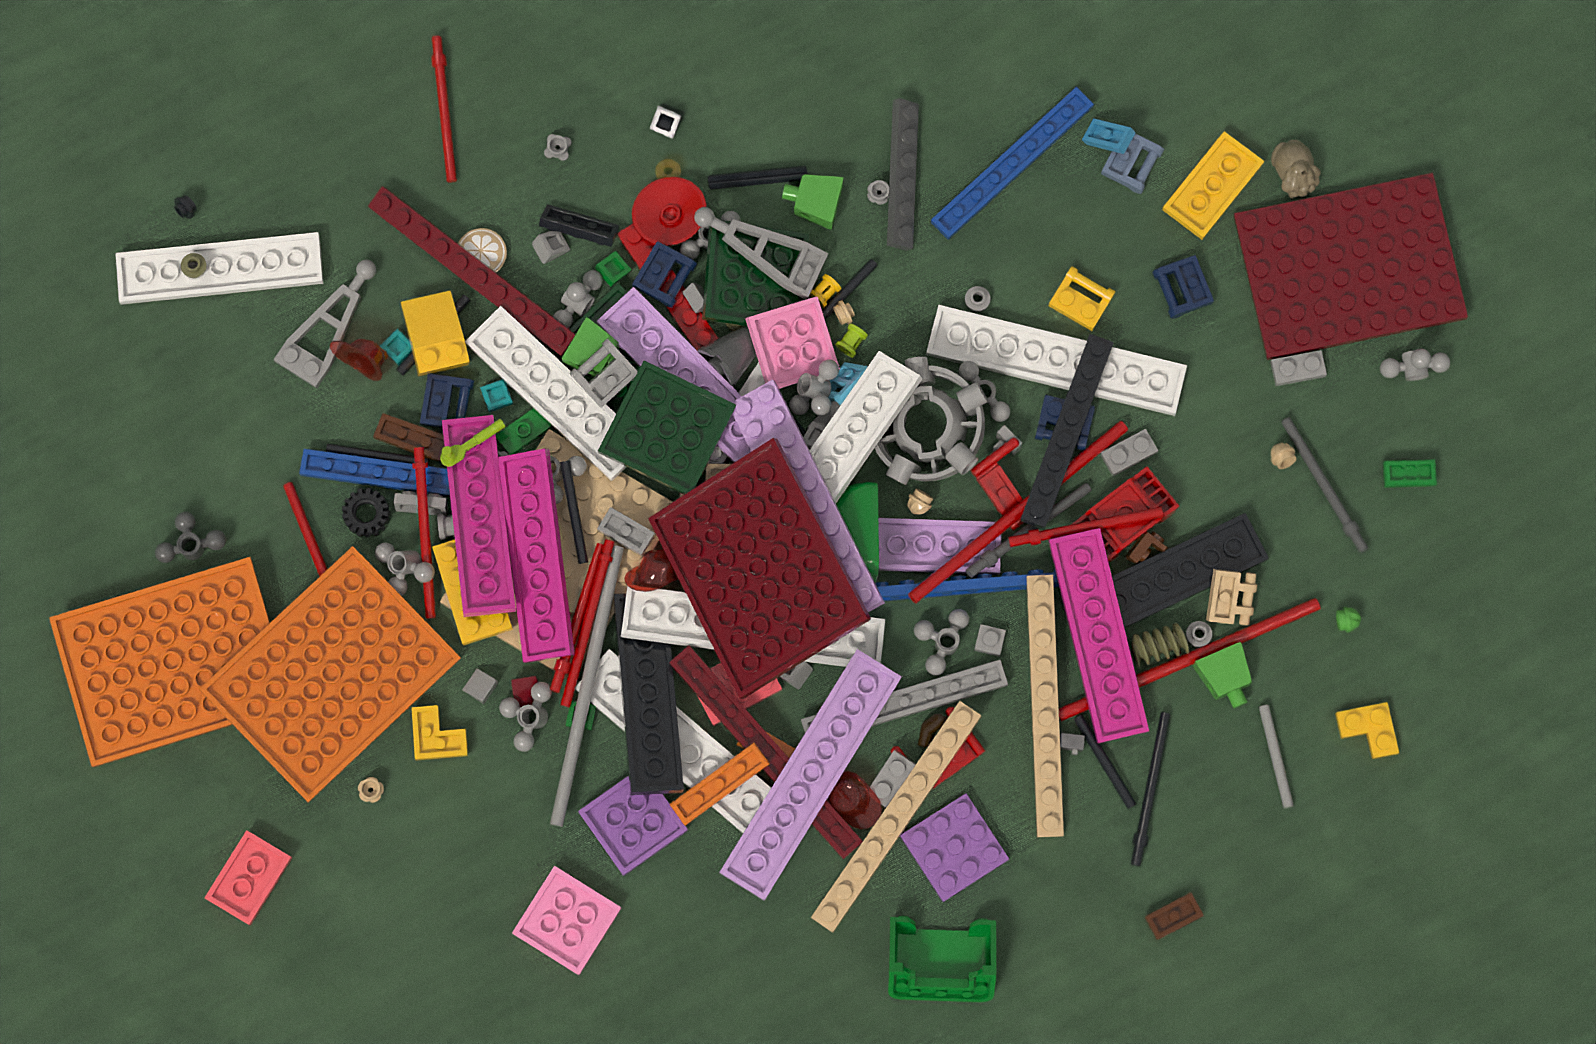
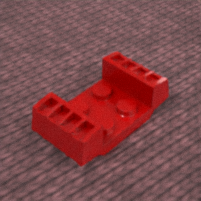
[1071,466,1179,563]

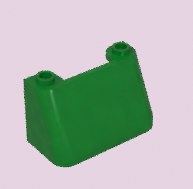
[836,482,879,584]
[888,916,996,1002]

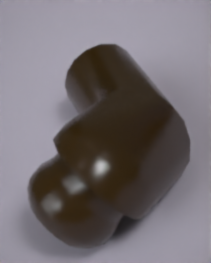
[917,713,948,748]

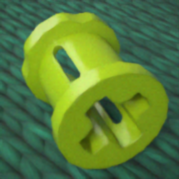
[835,324,868,358]

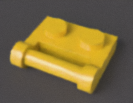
[1048,266,1116,331]

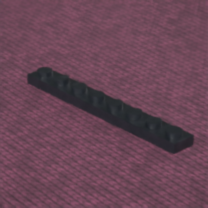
[1020,334,1114,530]

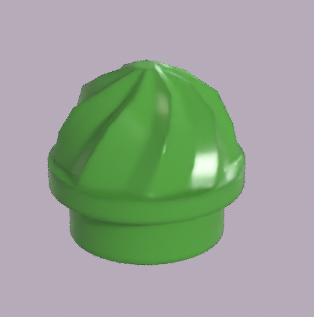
[1336,607,1361,633]

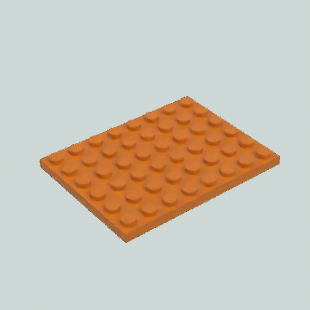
[199,546,461,803]
[49,557,270,768]

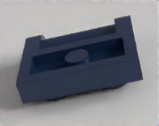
[632,241,697,308]
[1152,255,1214,319]
[420,373,474,428]
[1035,395,1095,450]

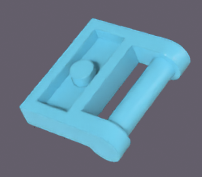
[828,362,868,406]

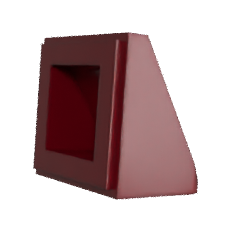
[511,676,538,707]

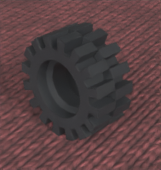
[342,488,390,538]

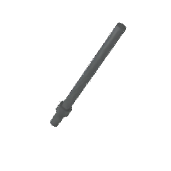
[1281,417,1369,553]
[966,483,1092,578]

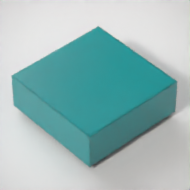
[380,328,412,366]
[480,379,513,413]

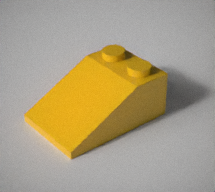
[400,291,470,377]

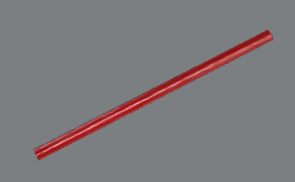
[908,421,1128,604]
[1058,598,1321,721]

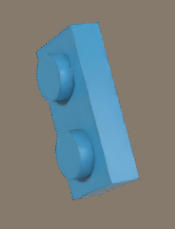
[1082,118,1136,154]

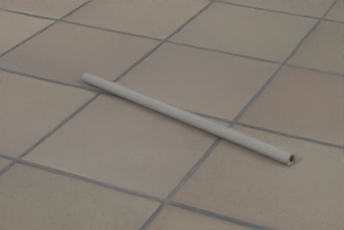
[550,545,624,827]

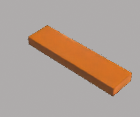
[670,742,770,826]

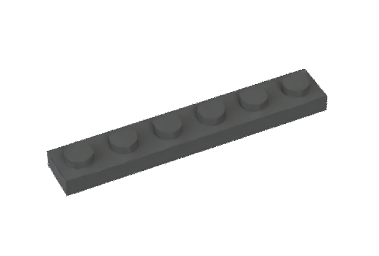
[887,98,919,251]

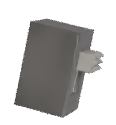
[1060,733,1085,755]

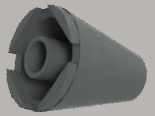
[698,326,756,387]

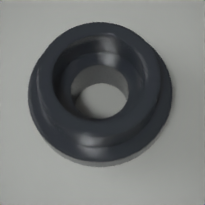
[174,195,197,219]

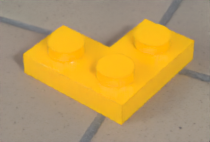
[1335,702,1399,759]
[412,705,468,760]

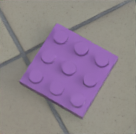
[578,776,688,876]
[900,793,1009,902]

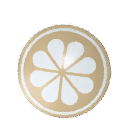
[458,228,507,272]

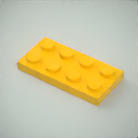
[1162,131,1264,240]
[432,540,513,646]

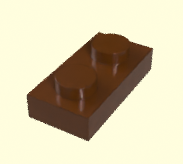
[1144,893,1204,941]

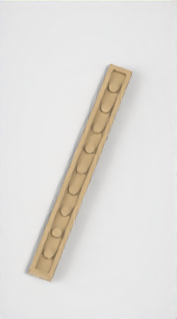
[1026,575,1064,837]
[811,701,982,933]

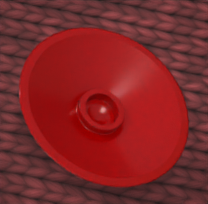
[632,177,706,246]

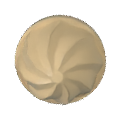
[1270,443,1296,469]
[907,488,933,515]

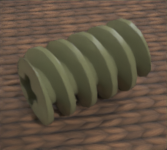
[1131,623,1189,667]

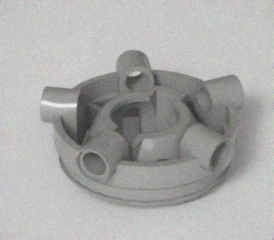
[875,357,988,485]

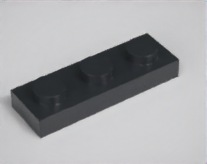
[539,204,620,247]

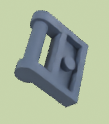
[1101,134,1164,194]

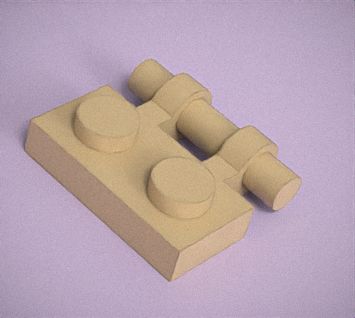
[1206,569,1258,625]

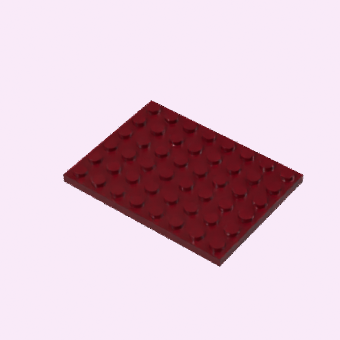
[1233,173,1468,360]
[648,438,871,699]

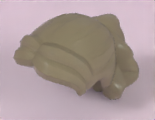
[1271,140,1321,198]

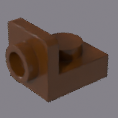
[1124,531,1167,563]

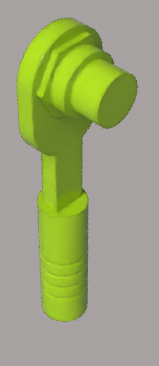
[440,419,505,467]

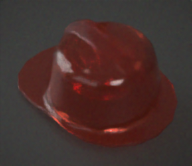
[330,339,388,381]
[624,549,678,592]
[828,771,882,829]

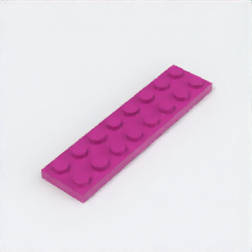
[442,415,516,617]
[498,448,575,663]
[1048,528,1149,743]

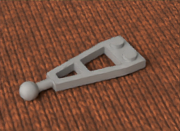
[694,207,828,300]
[273,259,376,389]

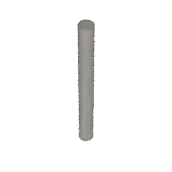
[1259,705,1294,809]

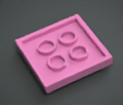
[745,297,840,389]
[512,866,622,976]

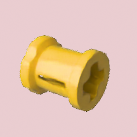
[809,274,841,308]

